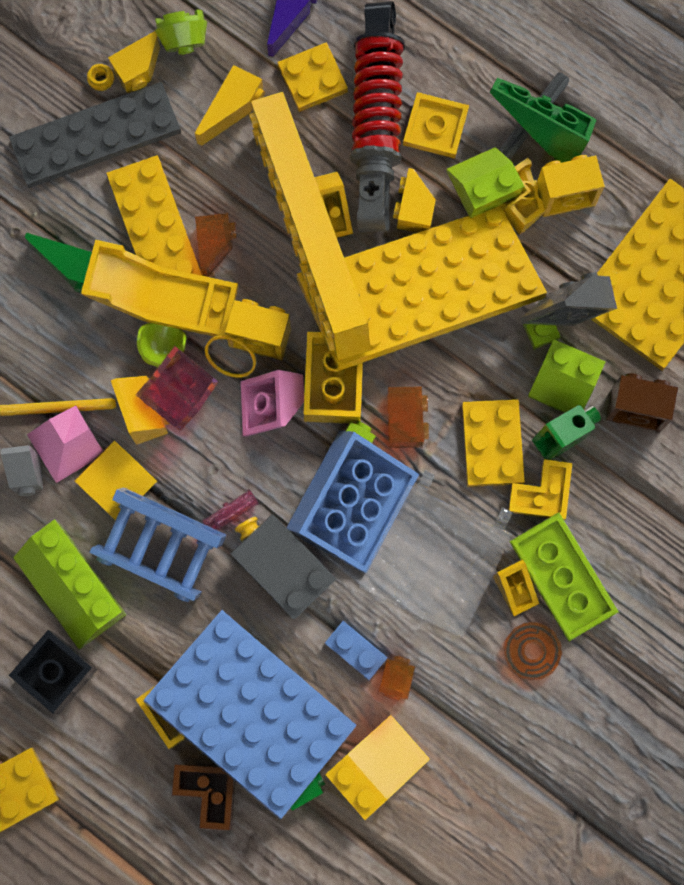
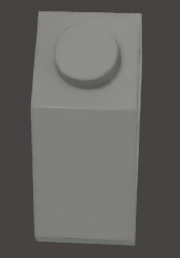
[0,445,43,496]

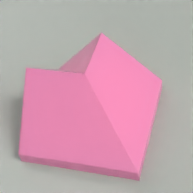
[27,406,103,483]

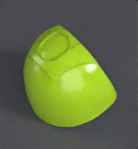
[137,323,186,367]

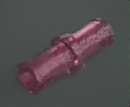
[202,489,259,530]

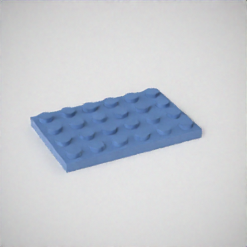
[143,610,357,819]

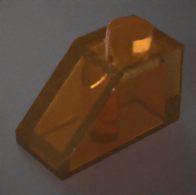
[195,213,237,277]
[377,655,415,702]

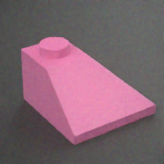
[241,370,304,437]

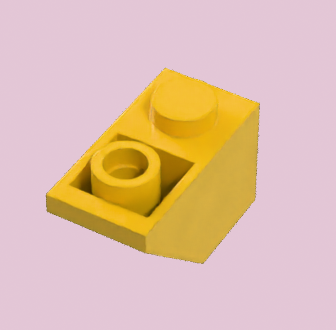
[393,168,436,233]

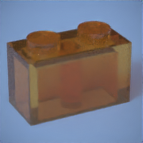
[387,386,429,448]

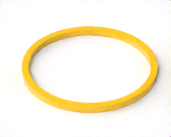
[205,335,256,378]

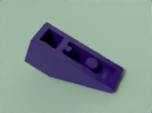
[267,0,317,57]

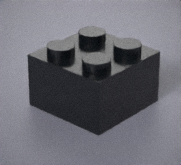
[8,630,98,715]

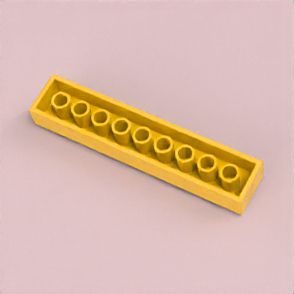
[249,92,371,360]

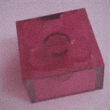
[136,346,218,431]

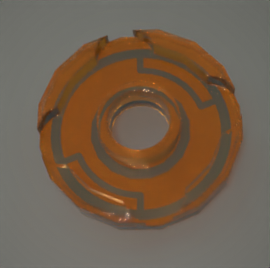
[503,622,562,680]

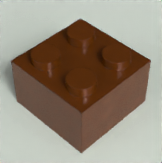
[606,373,678,432]

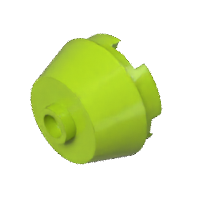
[154,10,208,55]

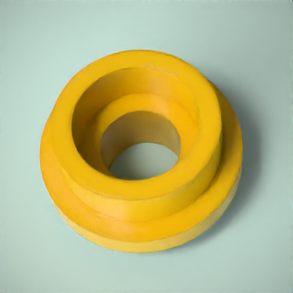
[87,64,114,91]

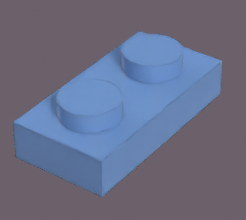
[325,621,388,680]

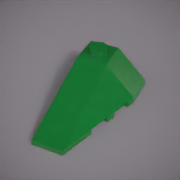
[489,78,597,163]

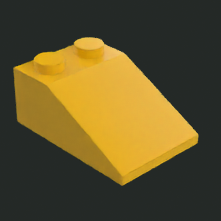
[325,715,430,820]

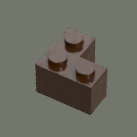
[172,764,236,830]

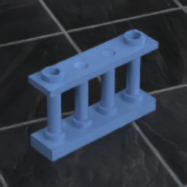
[89,487,227,602]

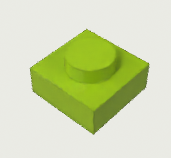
[523,324,561,350]
[345,421,376,443]

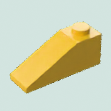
[195,65,265,146]

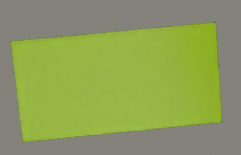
[509,512,619,641]

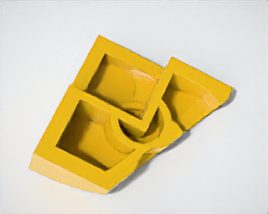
[500,157,545,235]

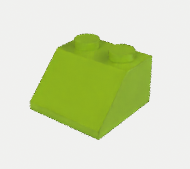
[446,147,525,218]
[528,339,606,413]

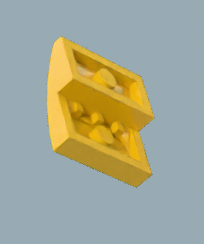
[74,440,157,521]

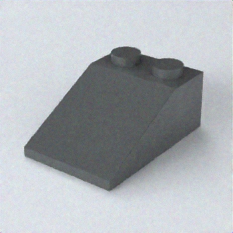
[520,272,617,326]
[230,514,336,620]

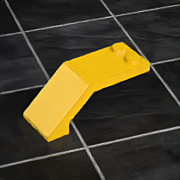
[81,240,239,337]

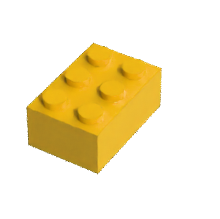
[304,332,363,424]

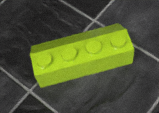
[13,519,126,650]

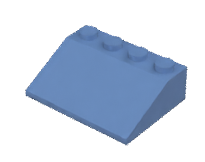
[286,430,419,574]

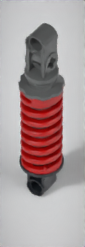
[350,1,405,233]

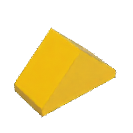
[493,560,539,616]

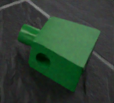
[532,405,601,460]

